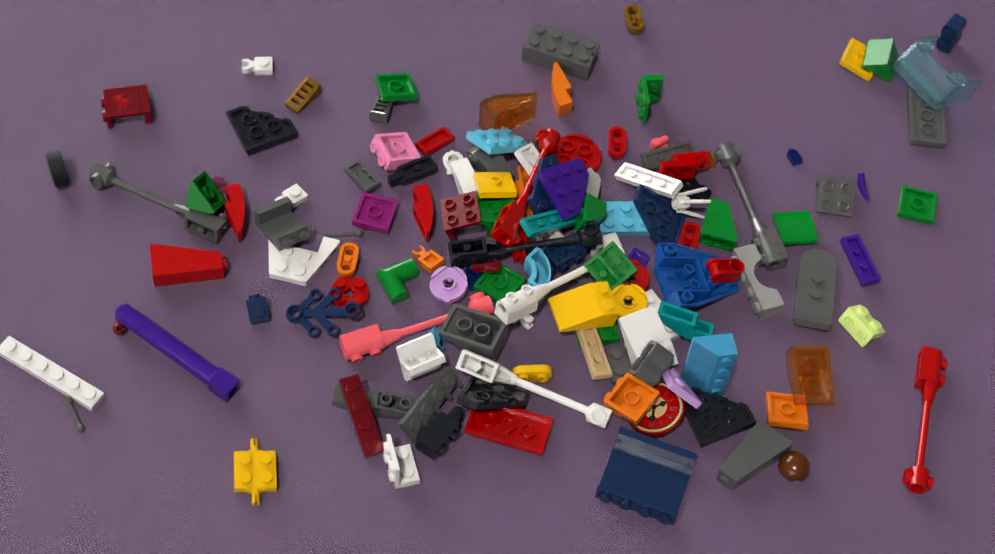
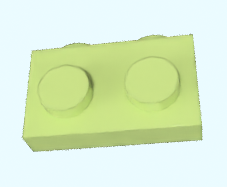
[838,305,886,347]

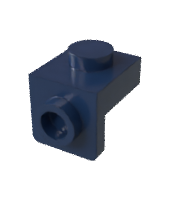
[245,294,270,324]

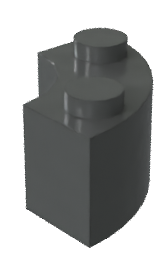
[466,146,514,176]

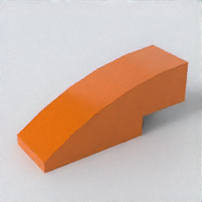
[551,62,573,117]

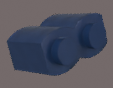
[936,13,967,53]

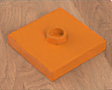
[765,391,809,430]

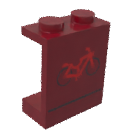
[100,84,153,129]

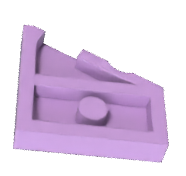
[662,368,702,409]

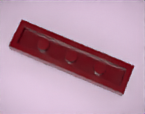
[338,374,384,458]

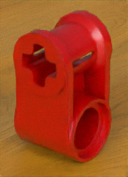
[705,258,745,283]

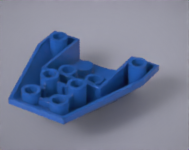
[654,242,740,308]

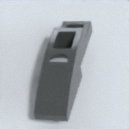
[331,384,416,418]

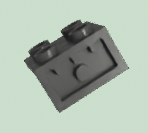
[815,175,857,216]

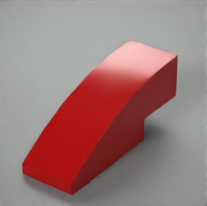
[224,183,246,243]
[412,183,433,243]

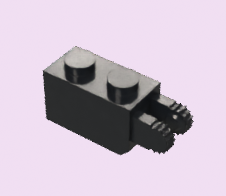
[415,406,464,461]

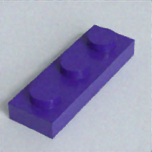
[840,234,881,287]

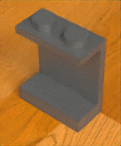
[255,196,312,251]

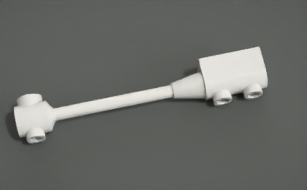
[494,243,625,325]
[455,349,613,429]

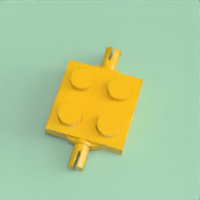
[234,438,277,506]

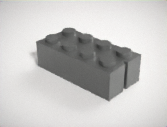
[521,23,600,81]

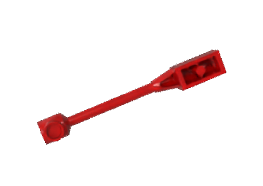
[490,128,562,246]
[902,345,948,494]

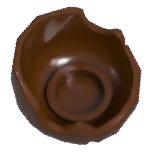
[778,451,810,482]

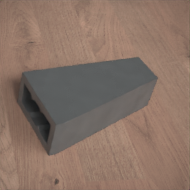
[716,419,793,490]

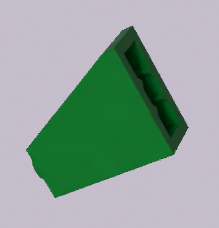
[698,198,738,252]

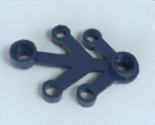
[286,288,361,339]

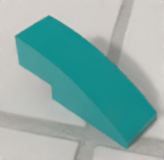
[658,301,715,341]

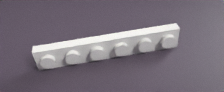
[0,336,105,412]

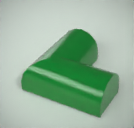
[376,258,419,305]

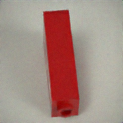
[150,244,228,287]

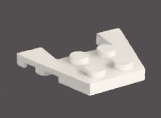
[268,237,340,286]

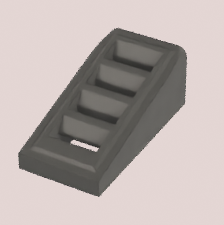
[369,92,394,124]

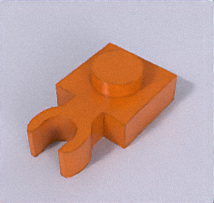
[412,245,445,274]

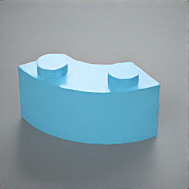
[523,247,551,304]

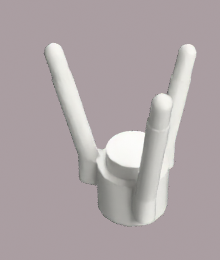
[671,187,711,219]

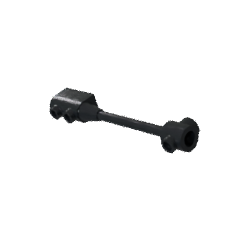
[447,222,602,269]

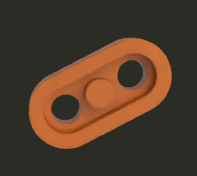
[337,242,359,277]

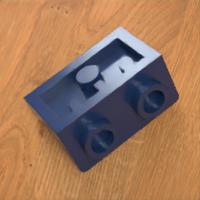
[543,232,587,275]

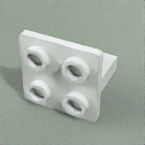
[396,333,446,381]

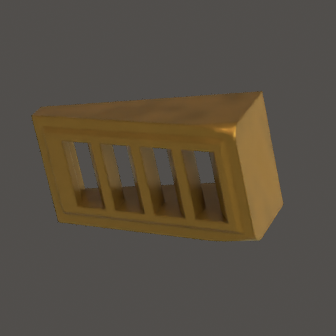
[284,76,321,114]

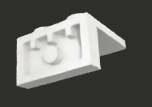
[383,434,420,489]

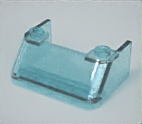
[893,35,981,109]

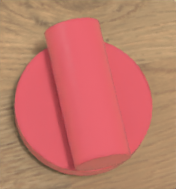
[650,135,669,150]

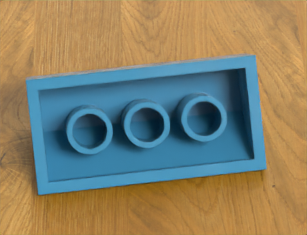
[681,333,738,396]

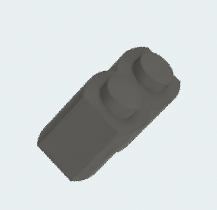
[629,340,674,387]

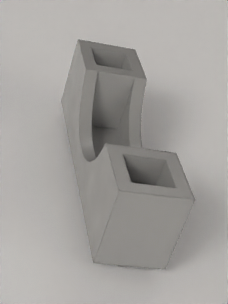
[730,243,785,320]

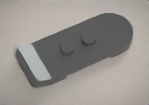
[793,249,837,331]

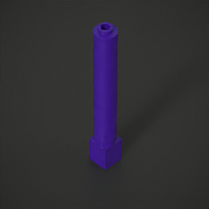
[115,304,240,403]

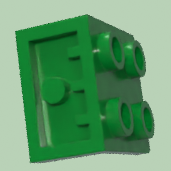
[635,74,664,125]

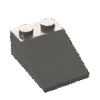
[438,303,509,361]

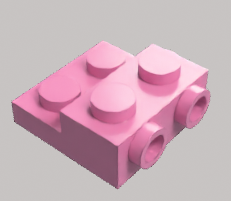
[370,132,421,171]

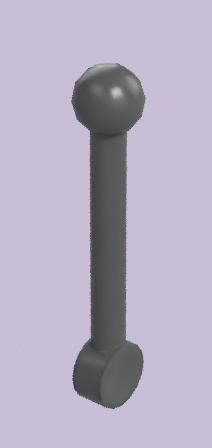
[323,230,363,238]
[63,396,85,432]

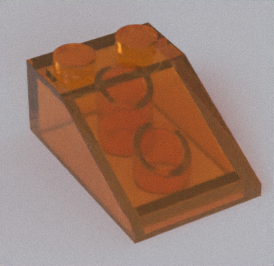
[479,92,537,130]
[785,346,835,405]

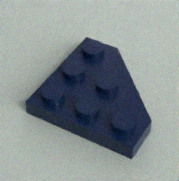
[528,154,559,215]
[633,184,685,247]

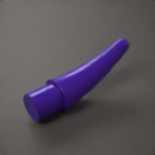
[857,173,870,202]

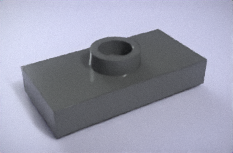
[344,159,381,193]

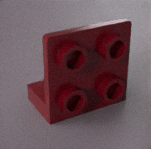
[440,191,482,242]

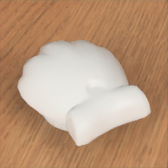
[443,150,463,175]

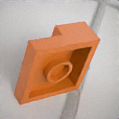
[603,372,660,425]

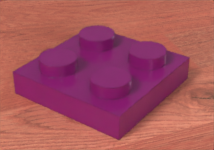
[352,192,399,234]

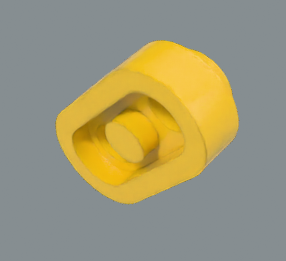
[512,365,552,383]

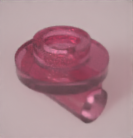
[211,176,228,194]

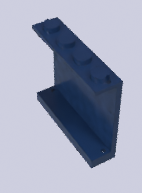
[595,426,698,525]

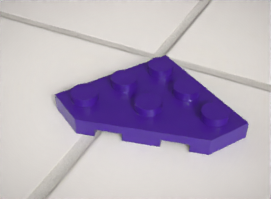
[536,158,589,221]

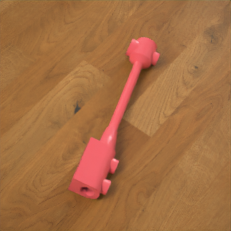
[339,292,494,363]

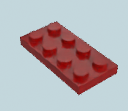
[464,408,554,456]

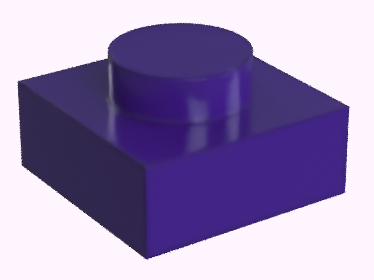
[627,247,650,267]

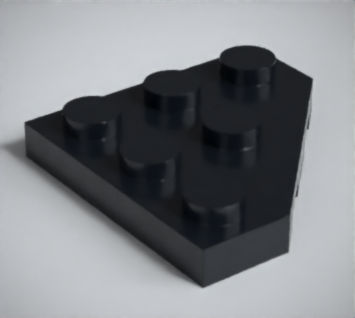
[226,106,298,155]
[457,376,530,409]
[683,387,756,447]

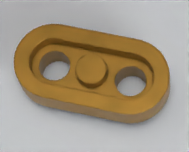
[623,4,645,34]

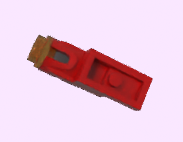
[658,150,716,180]

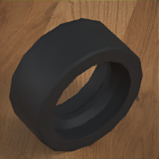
[45,150,70,188]

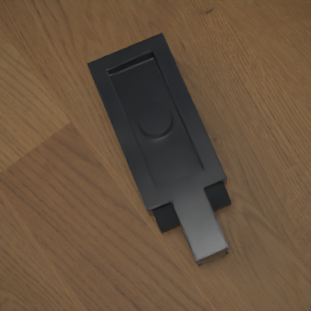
[387,154,438,188]

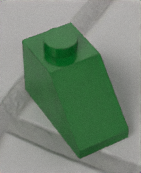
[574,193,607,232]

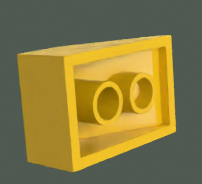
[548,281,620,332]

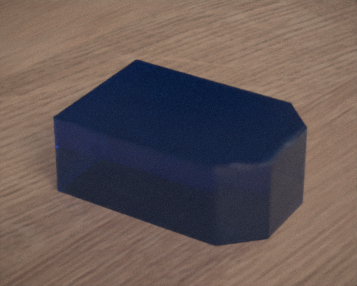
[786,149,803,166]

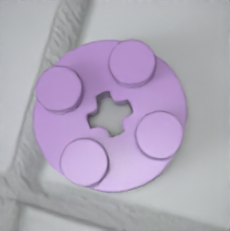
[430,266,469,305]

